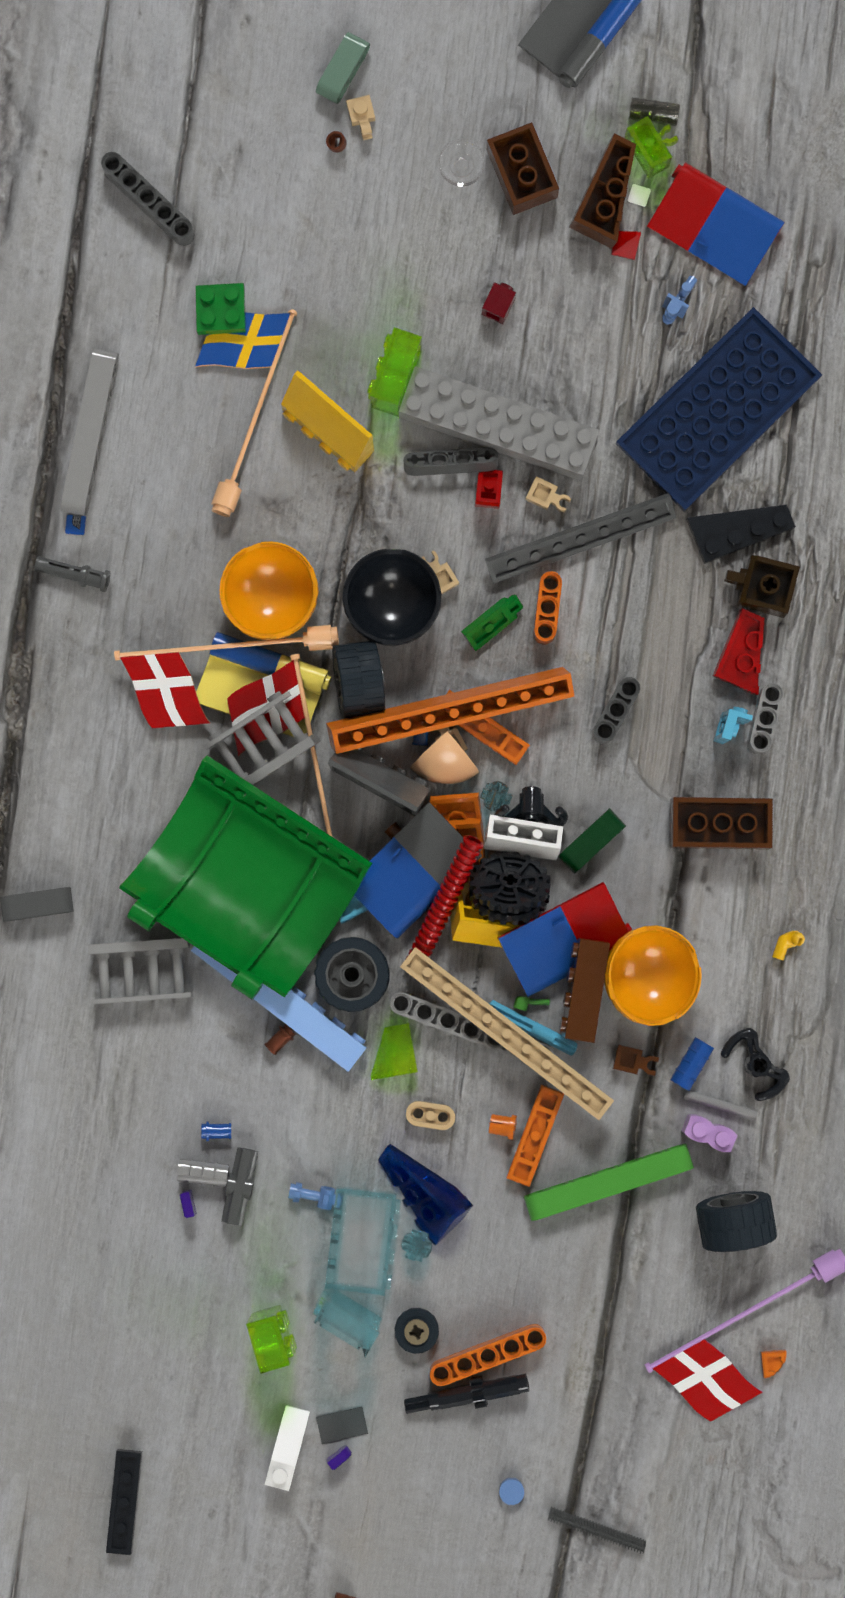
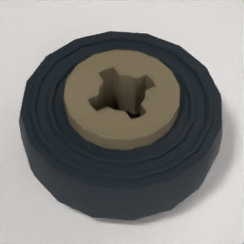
[394,1308,439,1354]

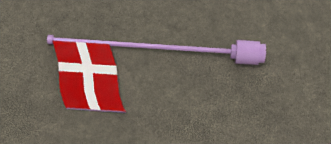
[644,1248,845,1421]

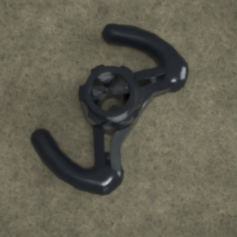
[495,786,568,826]
[721,1028,790,1101]

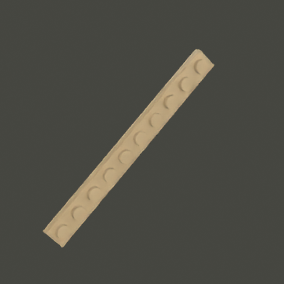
[400,947,614,1120]

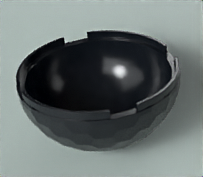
[342,549,442,646]

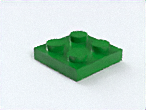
[196,283,246,335]

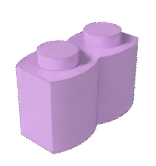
[681,1114,737,1152]

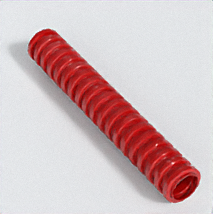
[405,835,484,960]

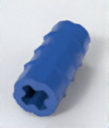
[670,1037,714,1091]

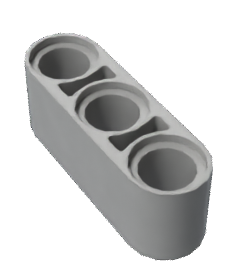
[747,683,784,755]

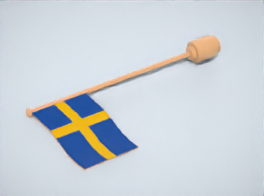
[195,309,297,517]

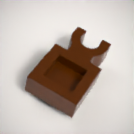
[612,1044,659,1076]

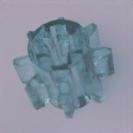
[480,781,513,812]
[401,1229,432,1262]

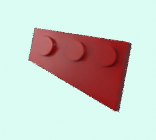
[712,608,765,696]

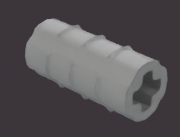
[177,1159,230,1187]

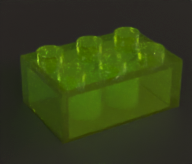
[367,327,422,417]
[246,1305,297,1374]

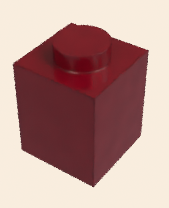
[481,282,516,325]

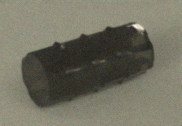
[628,98,680,126]

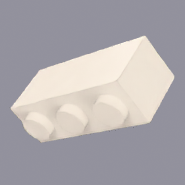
[483,815,563,861]

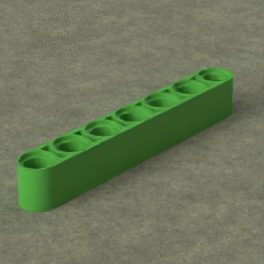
[523,1143,694,1221]

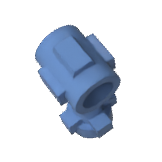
[288,1182,336,1210]

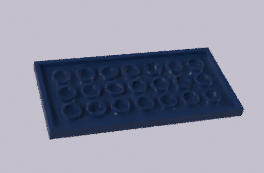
[616,307,822,512]

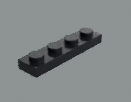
[106,1449,143,1555]

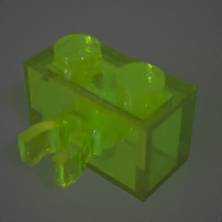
[624,116,679,179]

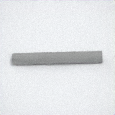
[683,1090,757,1120]

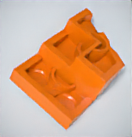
[429,792,485,865]

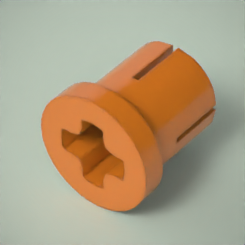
[489,1114,517,1140]

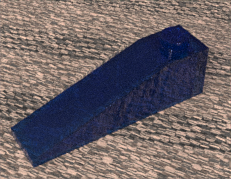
[378,1144,473,1245]

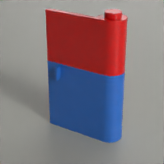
[647,162,785,286]
[497,882,632,997]

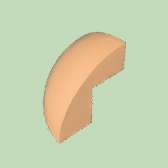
[410,731,479,784]

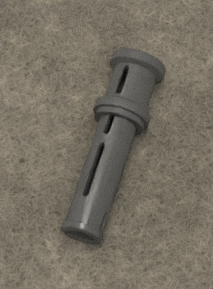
[34,556,111,592]

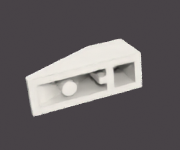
[265,1405,310,1491]

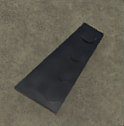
[686,504,796,564]

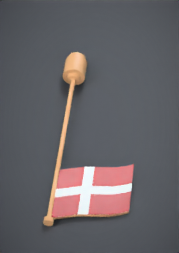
[114,625,339,728]
[227,654,332,836]

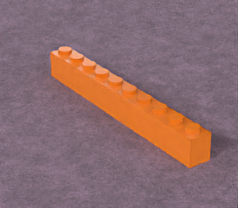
[326,667,575,754]

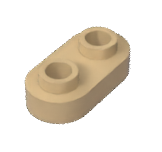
[406,1101,455,1130]

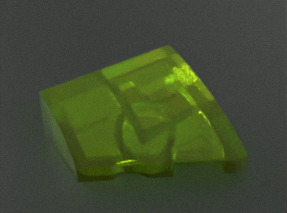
[371,1023,418,1080]

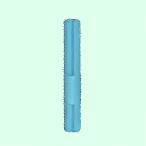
[489,1000,578,1055]

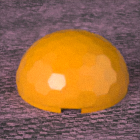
[219,541,319,640]
[604,925,702,1026]

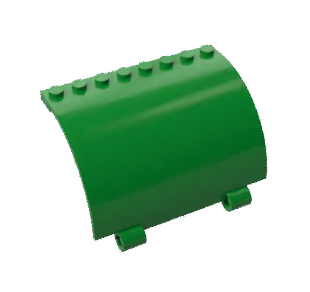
[119,755,373,1000]

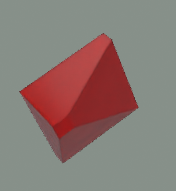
[611,231,641,260]

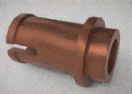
[264,1024,296,1055]

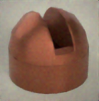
[326,131,347,153]

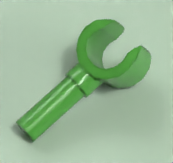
[513,996,550,1011]

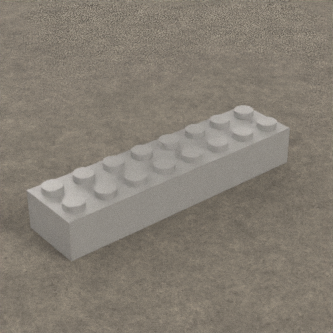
[398,366,599,482]

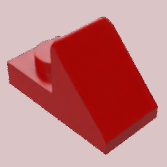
[475,470,503,509]

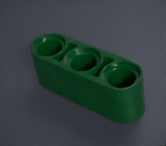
[558,808,626,874]

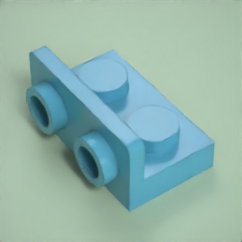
[713,706,753,744]

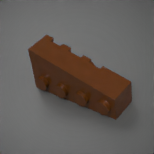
[569,133,636,249]
[559,937,610,1043]

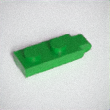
[461,595,523,651]

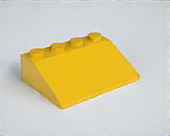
[281,370,374,473]

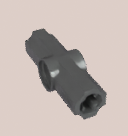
[221,1147,259,1226]

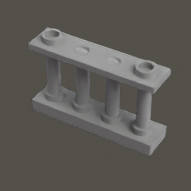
[203,691,321,785]
[88,938,193,1009]

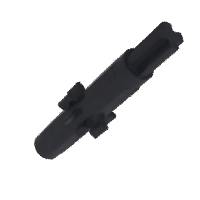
[404,1373,530,1414]

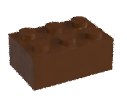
[486,122,559,215]

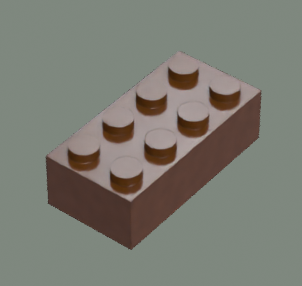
[670,797,773,850]

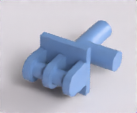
[662,276,697,325]

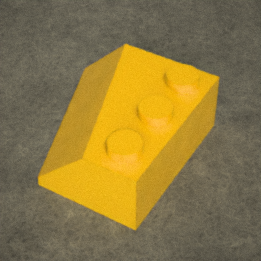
[450,876,531,948]

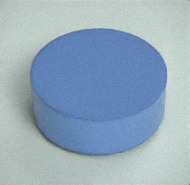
[499,1478,524,1505]

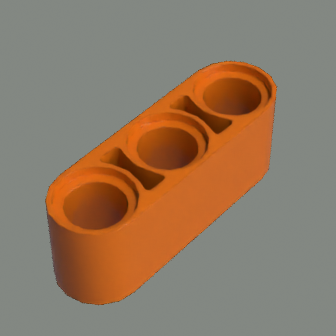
[533,571,562,645]

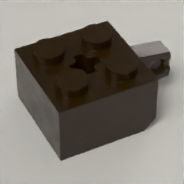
[724,555,800,618]

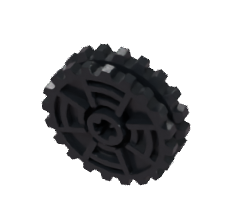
[469,851,551,925]

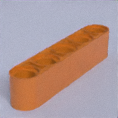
[430,1324,546,1386]

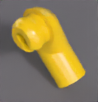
[772,930,805,961]

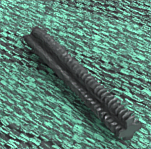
[548,1506,646,1554]

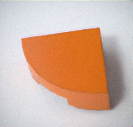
[760,1349,787,1378]

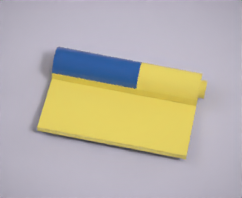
[196,632,331,737]

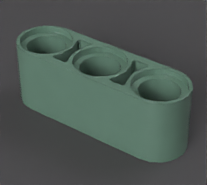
[316,32,370,104]

